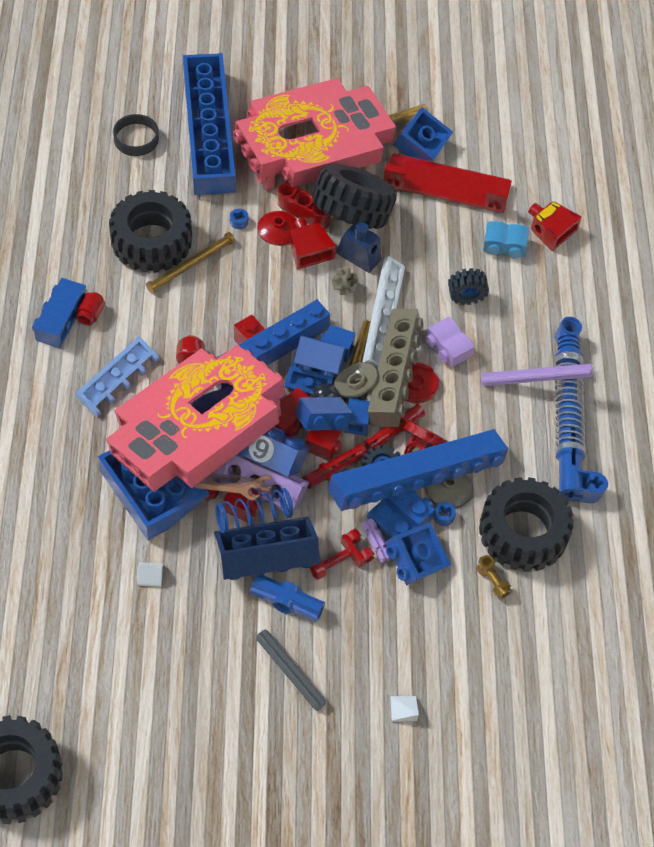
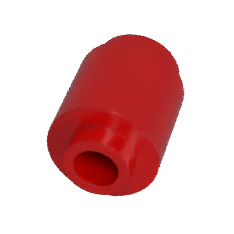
[76,292,105,326]

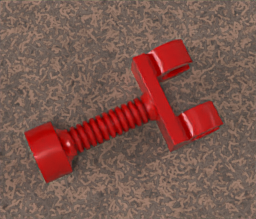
[309,529,375,580]

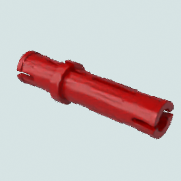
[364,404,425,451]
[302,443,368,489]

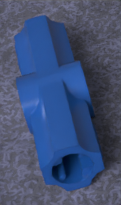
[250,575,325,623]

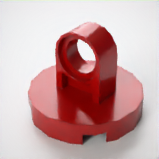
[404,420,448,454]

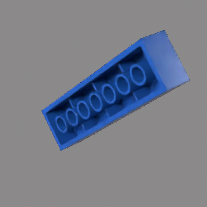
[183,53,236,195]

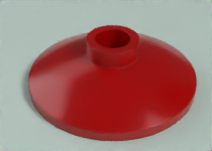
[258,211,297,245]

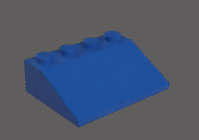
[98,450,209,541]

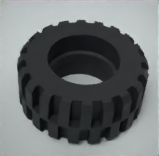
[312,163,397,229]
[109,190,192,273]
[479,477,574,572]
[0,715,63,824]

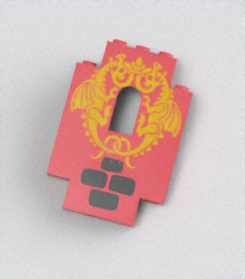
[233,78,396,191]
[106,345,285,492]

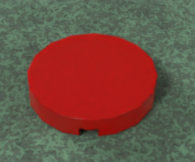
[405,362,439,404]

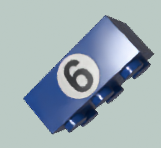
[238,426,311,477]

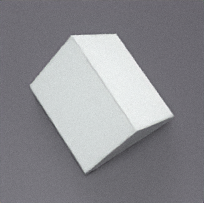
[137,562,164,587]

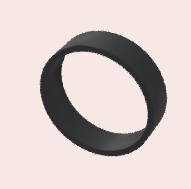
[113,114,159,156]

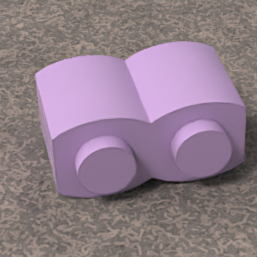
[425,317,474,368]

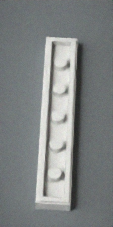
[363,256,405,370]

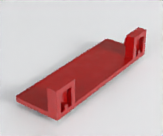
[384,153,512,213]

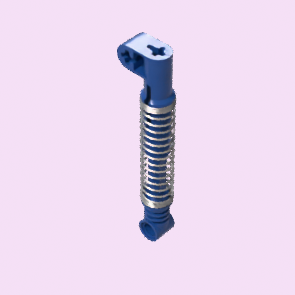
[554,317,608,504]

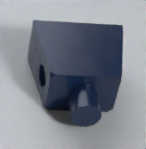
[336,222,382,273]

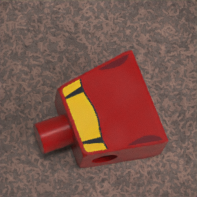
[528,202,582,252]

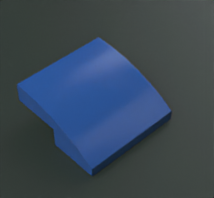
[284,348,336,395]

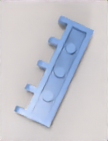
[75,336,160,417]

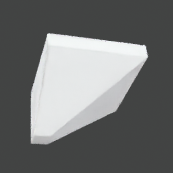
[390,696,419,722]

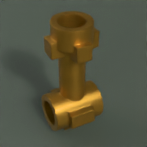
[476,555,512,599]

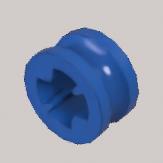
[230,209,249,229]
[434,502,456,526]

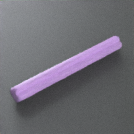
[481,364,593,386]

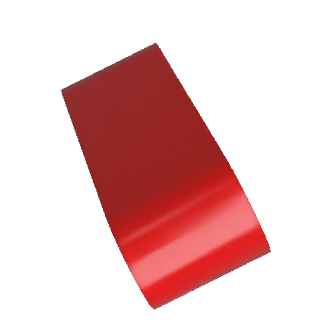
[277,182,331,229]

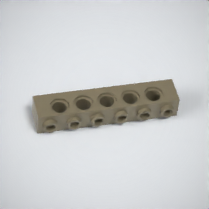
[368,309,424,427]

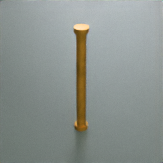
[146,232,235,294]

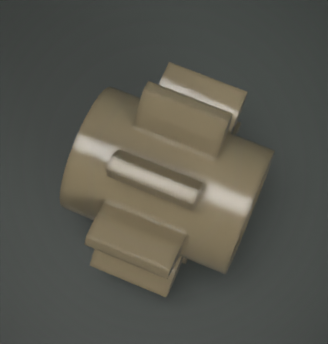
[332,268,359,295]

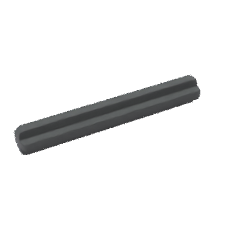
[256,629,326,711]

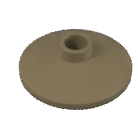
[334,362,378,398]
[426,475,472,508]

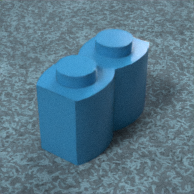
[483,221,529,258]

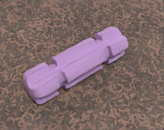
[362,519,391,563]

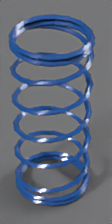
[215,488,293,534]

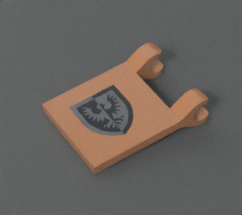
[195,473,272,500]

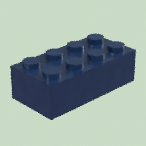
[214,516,321,580]

